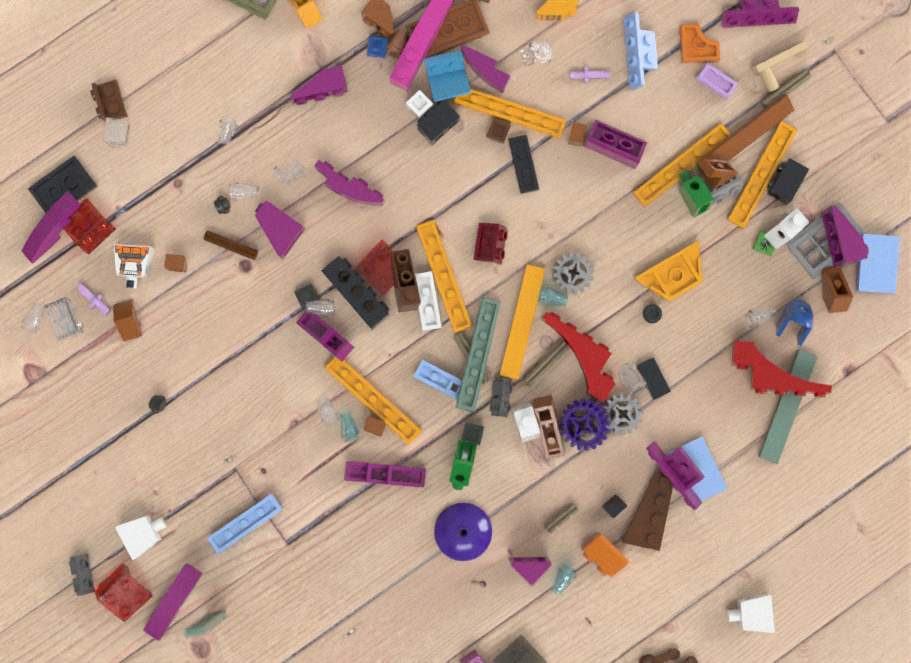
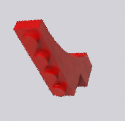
[542,312,616,403]
[732,341,832,398]

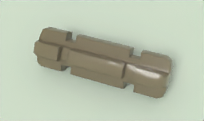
[544,503,578,533]

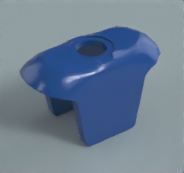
[776,299,814,346]

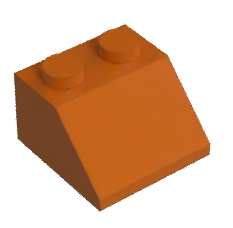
[581,532,630,577]

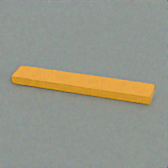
[453,88,567,139]
[727,121,797,229]
[632,123,731,208]
[416,220,473,333]
[499,264,545,380]
[324,356,422,445]

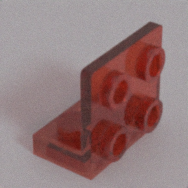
[64,198,116,255]
[355,240,394,295]
[94,563,152,622]

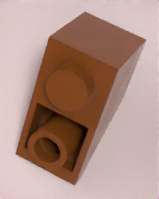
[361,0,394,39]

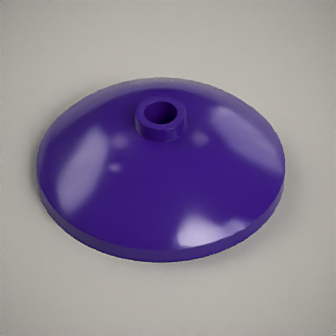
[434,503,492,561]

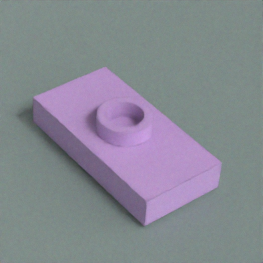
[696,62,738,100]

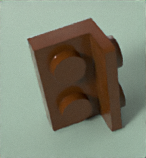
[90,80,128,123]

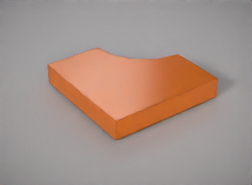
[680,24,720,63]

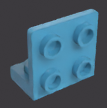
[424,50,471,102]

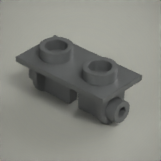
[490,377,513,417]
[69,554,95,596]

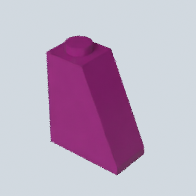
[255,200,305,260]

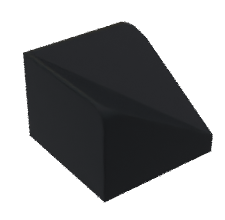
[601,495,627,518]

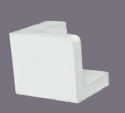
[406,90,433,118]

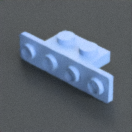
[623,12,658,90]

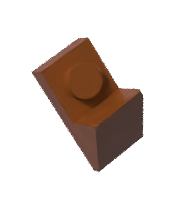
[699,159,738,189]

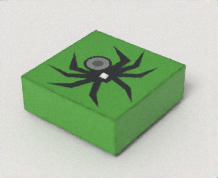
[753,231,775,256]

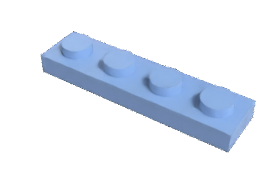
[207,494,283,554]

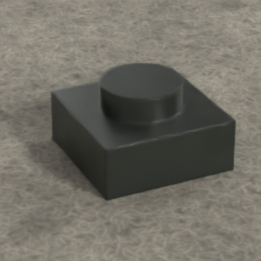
[294,284,320,310]
[461,422,484,445]

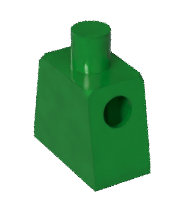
[678,170,714,218]
[449,440,477,490]

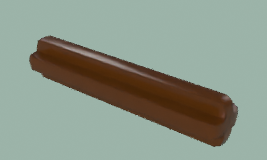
[203,231,258,260]

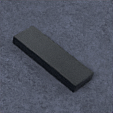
[508,134,539,194]

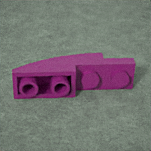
[314,160,385,206]

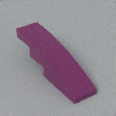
[21,191,81,264]
[344,461,426,488]
[143,563,203,641]

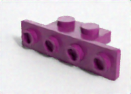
[722,0,799,28]
[646,441,705,510]

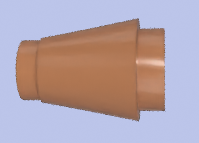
[387,29,408,59]

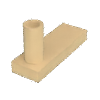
[751,41,809,92]

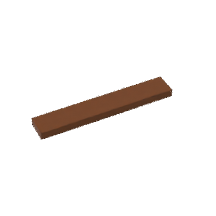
[695,94,795,176]

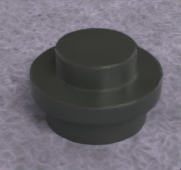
[214,196,231,214]
[643,304,662,323]
[149,395,166,414]

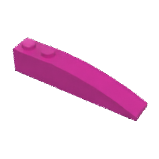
[389,0,455,92]

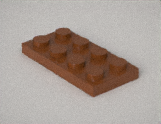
[406,0,490,58]

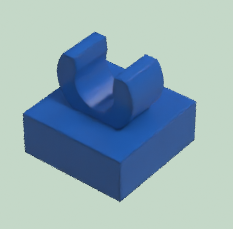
[367,36,388,59]

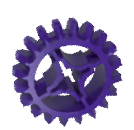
[559,398,611,451]

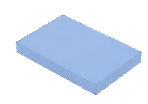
[856,234,900,294]
[667,436,728,501]

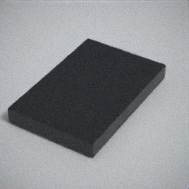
[28,156,98,213]

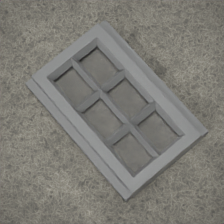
[785,202,865,280]

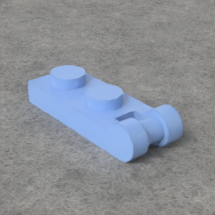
[413,360,462,400]

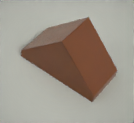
[113,299,143,342]

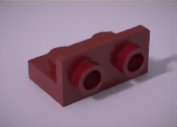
[473,222,508,265]

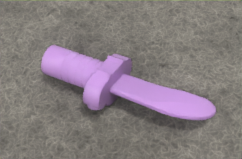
[570,66,611,83]
[78,283,111,316]

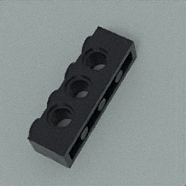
[321,256,390,330]

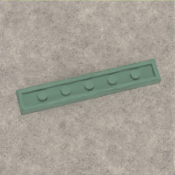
[455,297,501,413]
[758,350,817,464]
[184,610,227,638]

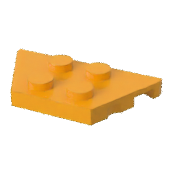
[634,241,703,302]

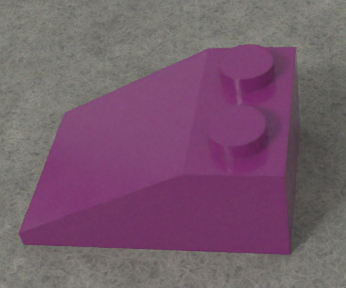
[821,206,869,268]

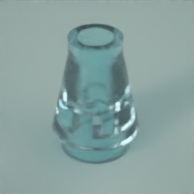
[538,287,568,307]
[340,412,360,442]
[552,565,577,595]

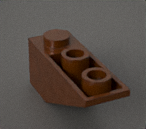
[390,249,421,313]

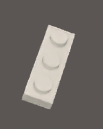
[415,271,442,331]

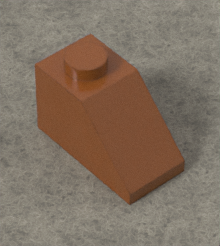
[822,268,853,313]

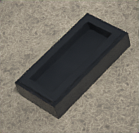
[636,357,671,400]

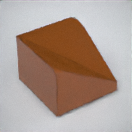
[568,122,587,147]
[164,254,187,273]
[363,416,386,437]

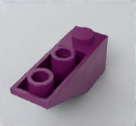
[290,65,348,105]

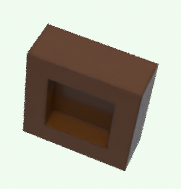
[486,119,511,144]

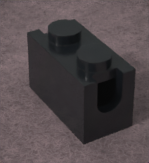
[417,100,460,145]
[767,158,809,205]

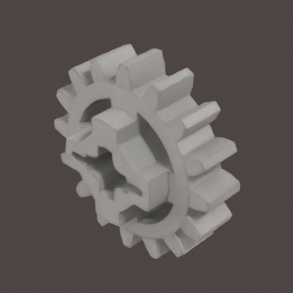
[552,252,594,294]
[602,393,644,435]

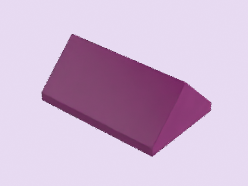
[584,120,647,169]
[509,557,552,586]

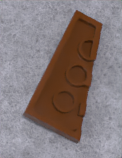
[621,471,673,551]

